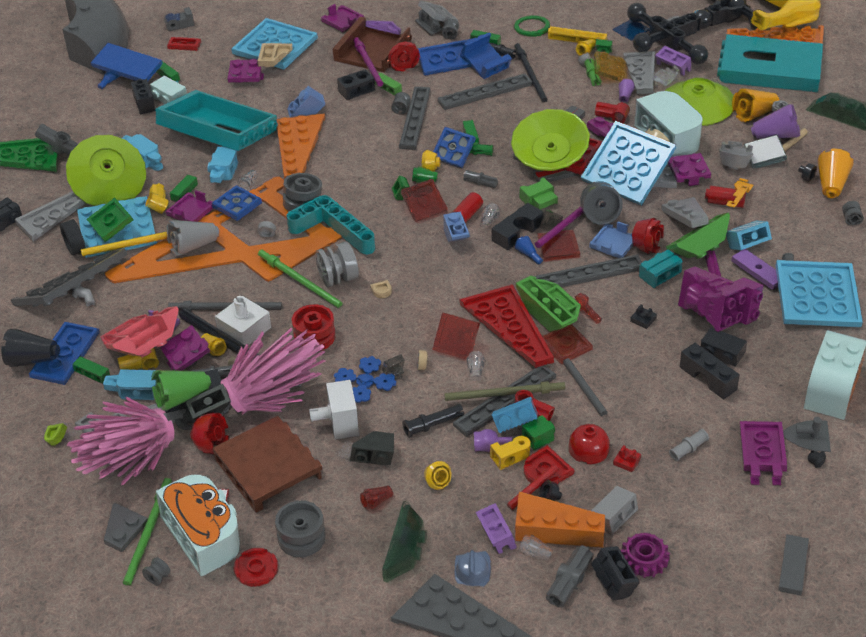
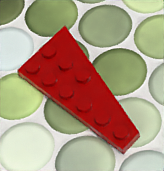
[459,284,554,368]

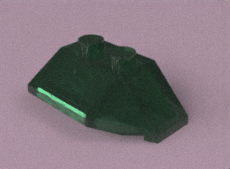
[806,92,866,131]
[382,500,427,582]

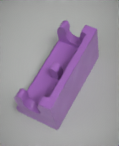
[655,46,692,76]
[476,503,517,554]

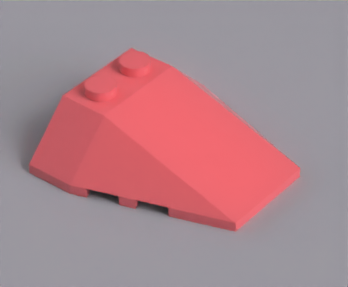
[100,306,179,357]

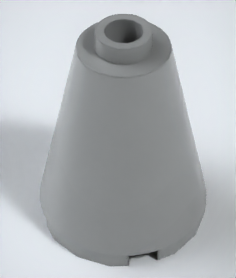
[167,220,219,256]

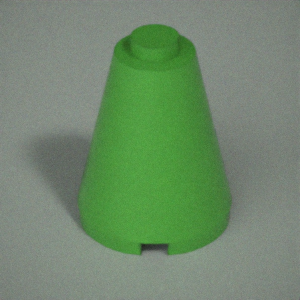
[151,370,211,411]

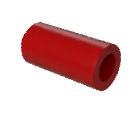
[705,185,746,208]
[451,192,483,224]

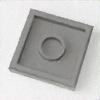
[418,0,458,22]

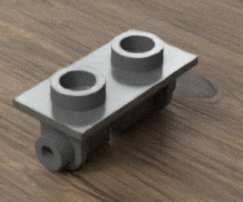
[415,10,443,35]

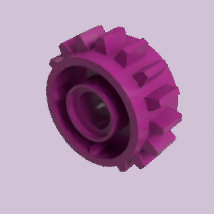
[621,533,670,578]

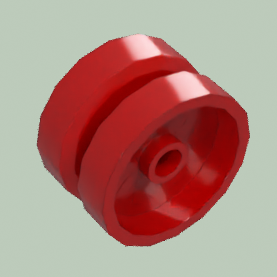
[292,304,336,351]

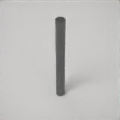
[563,358,608,416]

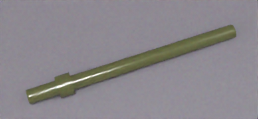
[444,381,566,401]

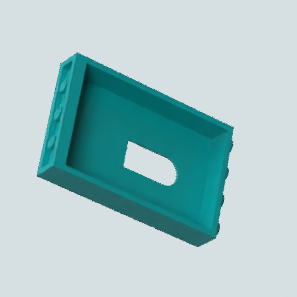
[717,34,823,92]
[156,90,278,151]

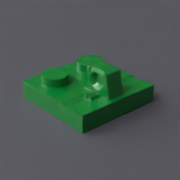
[86,198,134,242]

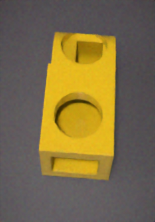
[490,436,531,470]

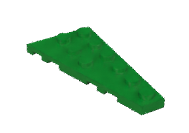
[0,138,59,172]

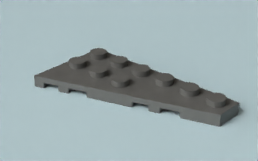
[10,249,127,307]
[391,574,532,637]

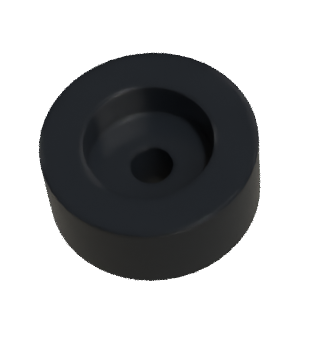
[798,163,817,182]
[539,480,562,501]

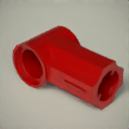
[595,102,630,124]
[514,390,555,421]

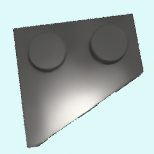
[104,503,148,552]

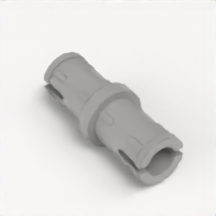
[669,429,709,461]

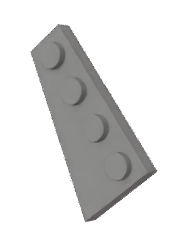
[623,51,655,94]
[15,191,86,242]
[661,197,709,228]

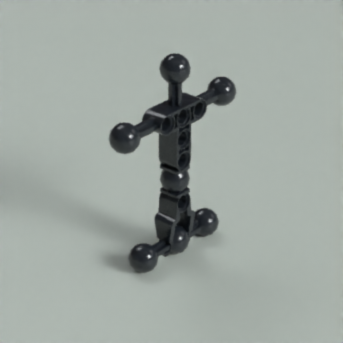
[627,0,765,65]

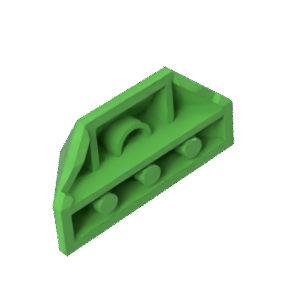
[666,212,730,259]
[516,276,581,332]

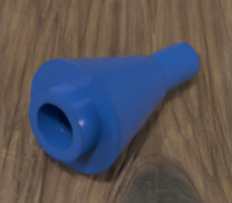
[97,71,121,89]
[515,236,543,265]

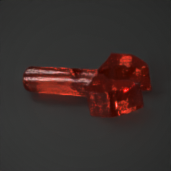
[574,293,602,324]

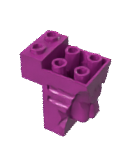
[678,267,764,332]

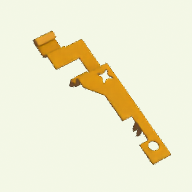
[726,178,754,208]

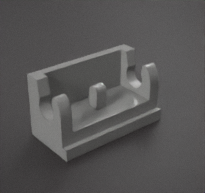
[591,486,638,535]

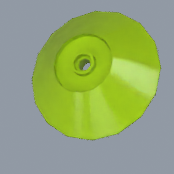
[665,78,734,126]
[511,109,590,171]
[66,135,146,206]

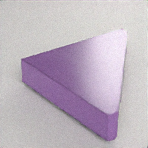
[365,20,401,35]

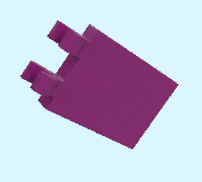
[740,421,787,485]

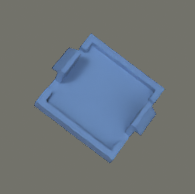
[589,221,633,258]

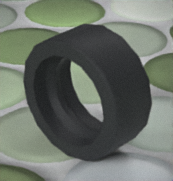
[60,219,86,255]

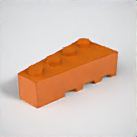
[515,491,605,548]

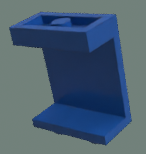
[462,32,512,79]

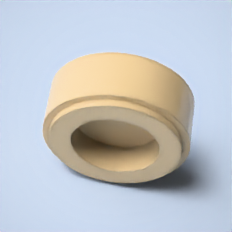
[418,350,427,370]

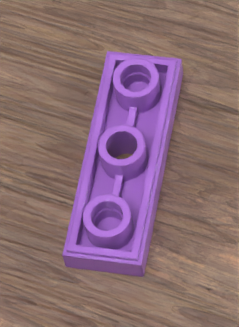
[731,249,778,290]

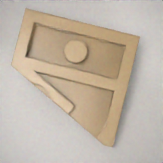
[258,43,293,67]

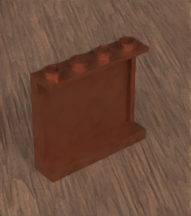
[333,16,412,73]
[213,416,323,513]

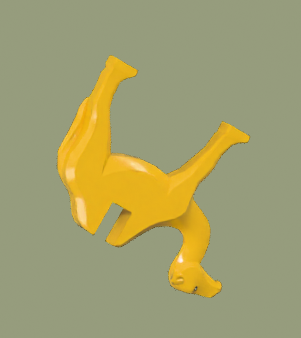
[751,0,821,30]

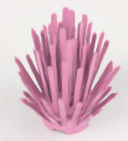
[221,328,326,415]
[67,397,174,485]

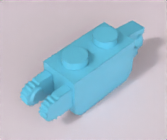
[122,134,163,171]
[207,146,238,183]
[103,369,156,400]

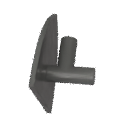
[783,417,831,452]

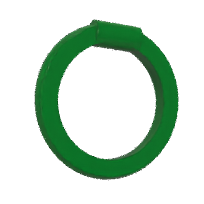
[514,15,550,37]

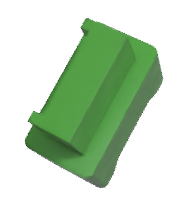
[519,177,558,210]

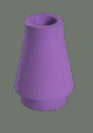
[619,79,635,102]

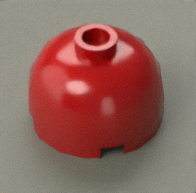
[190,413,229,454]
[568,424,610,464]

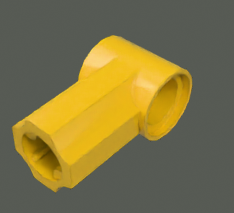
[145,183,169,214]
[117,348,159,370]

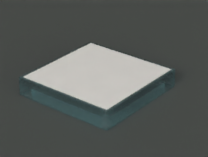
[744,135,787,169]

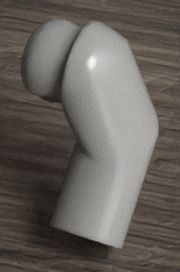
[72,286,95,307]

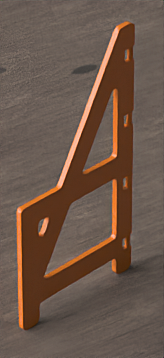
[105,177,343,283]

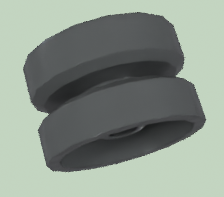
[283,173,322,211]
[580,181,623,225]
[275,501,326,557]

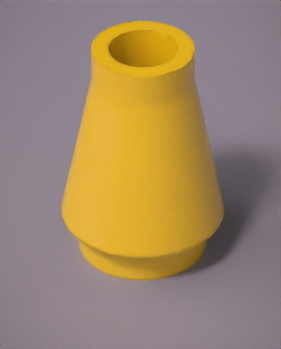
[576,39,596,56]
[201,333,227,356]

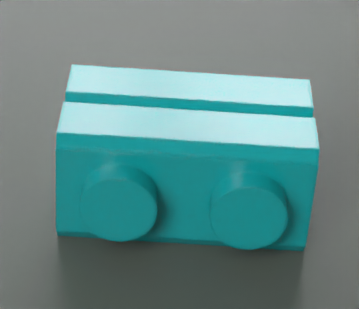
[639,250,683,288]

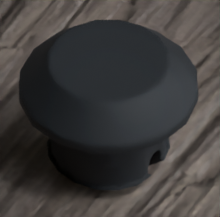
[807,450,826,468]

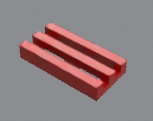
[167,37,201,51]

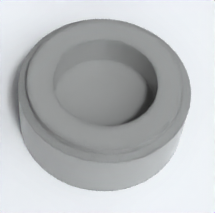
[257,221,276,237]

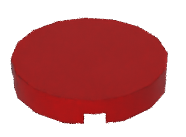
[388,41,420,71]
[233,548,278,587]

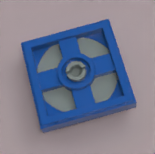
[433,127,476,168]
[212,185,262,221]

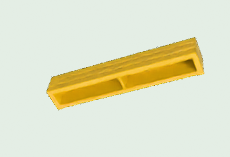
[548,26,607,43]

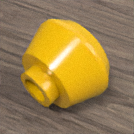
[422,150,441,171]
[424,461,452,490]

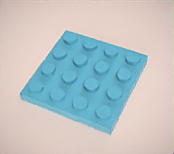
[231,18,318,70]
[581,121,676,206]
[77,196,157,258]
[775,260,863,327]

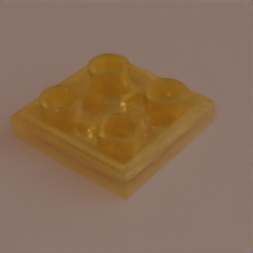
[594,51,627,82]

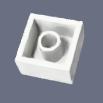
[215,296,271,345]
[309,380,359,440]

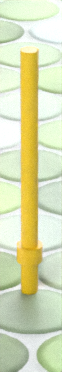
[81,232,167,256]

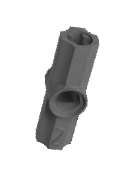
[35,124,78,155]
[546,545,594,607]

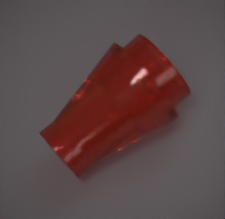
[360,485,393,509]

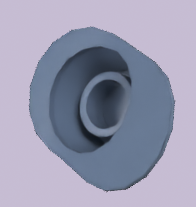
[455,550,490,586]

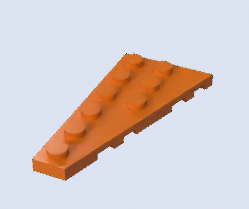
[727,25,824,43]
[277,114,325,179]

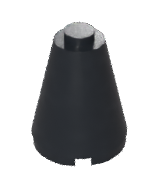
[1,329,60,367]

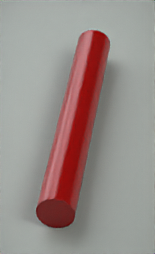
[507,464,559,510]

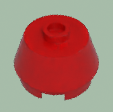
[632,218,664,254]

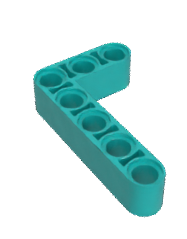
[286,195,376,255]

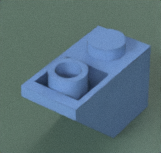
[288,86,325,118]
[443,212,470,242]

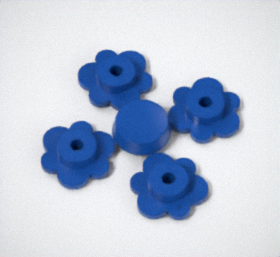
[334,356,396,403]

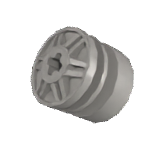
[315,241,359,287]

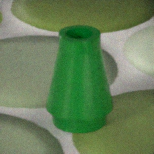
[412,166,437,183]

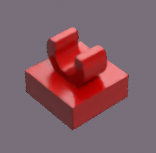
[613,445,641,472]

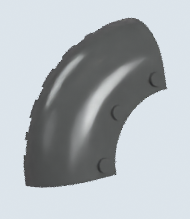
[62,0,129,75]

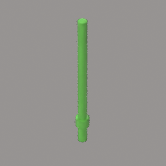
[258,249,343,308]
[123,478,172,585]

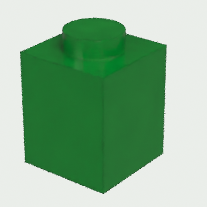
[522,415,555,451]

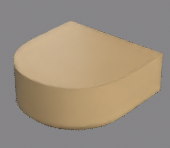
[370,280,392,298]

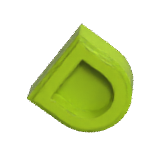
[44,423,67,445]

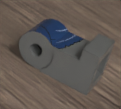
[164,7,194,31]

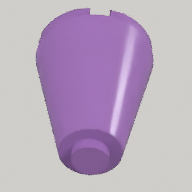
[751,104,800,139]

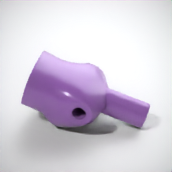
[474,429,512,453]

